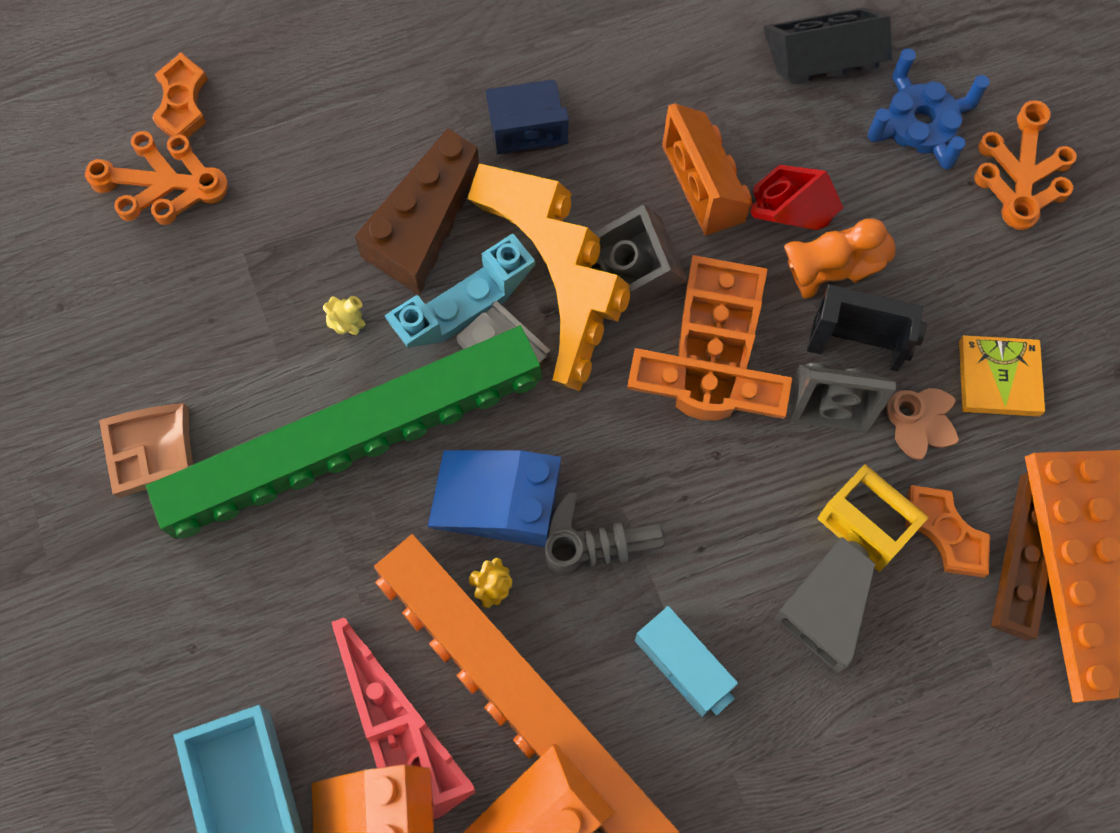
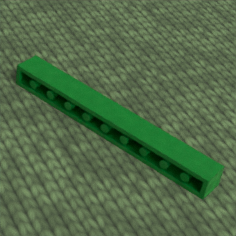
[145,325,543,539]

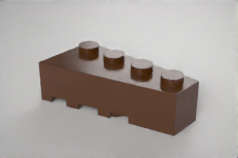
[354,128,479,296]

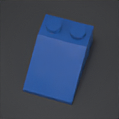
[428,450,561,547]

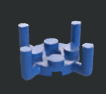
[867,48,990,170]

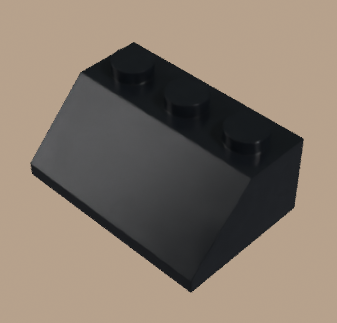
[764,7,892,83]

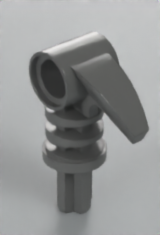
[545,492,665,576]

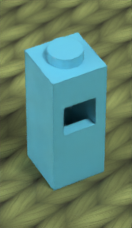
[635,606,738,717]

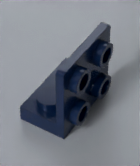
[486,80,569,155]

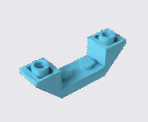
[385,233,536,348]

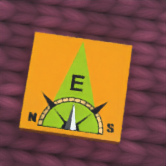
[959,335,1045,417]

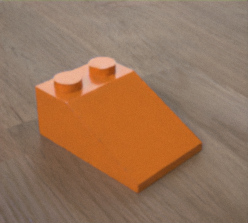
[312,765,434,833]

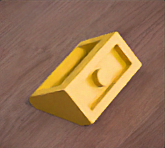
[817,464,929,573]

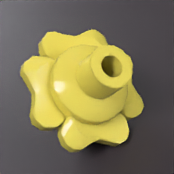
[323,296,365,335]

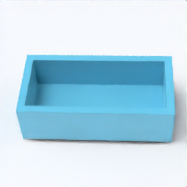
[174,705,304,833]

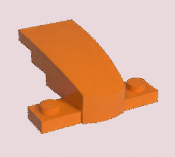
[627,255,792,421]

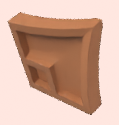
[99,403,193,498]

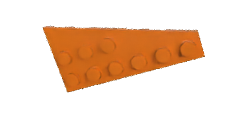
[1025,450,1120,703]

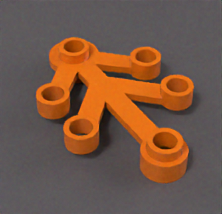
[974,100,1077,230]
[85,131,228,225]

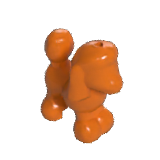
[784,218,896,299]

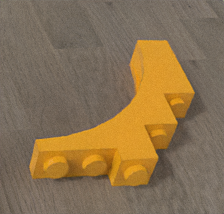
[467,164,630,392]

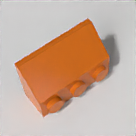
[662,103,752,236]
[463,743,615,833]

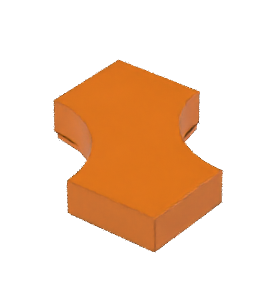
[152,52,208,146]
[905,485,990,578]

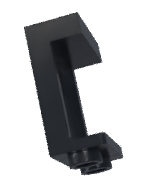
[807,284,927,372]

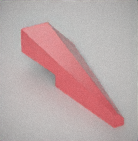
[331,617,476,820]

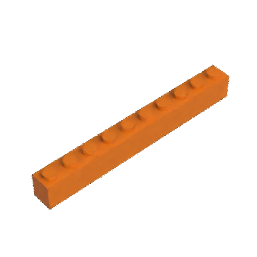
[374,534,680,833]

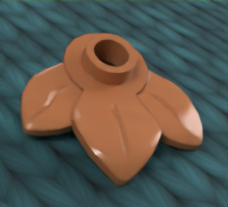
[886,388,959,461]

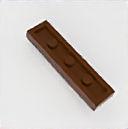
[991,472,1048,641]

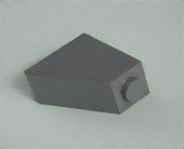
[773,537,875,674]

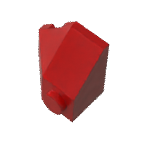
[751,165,844,230]

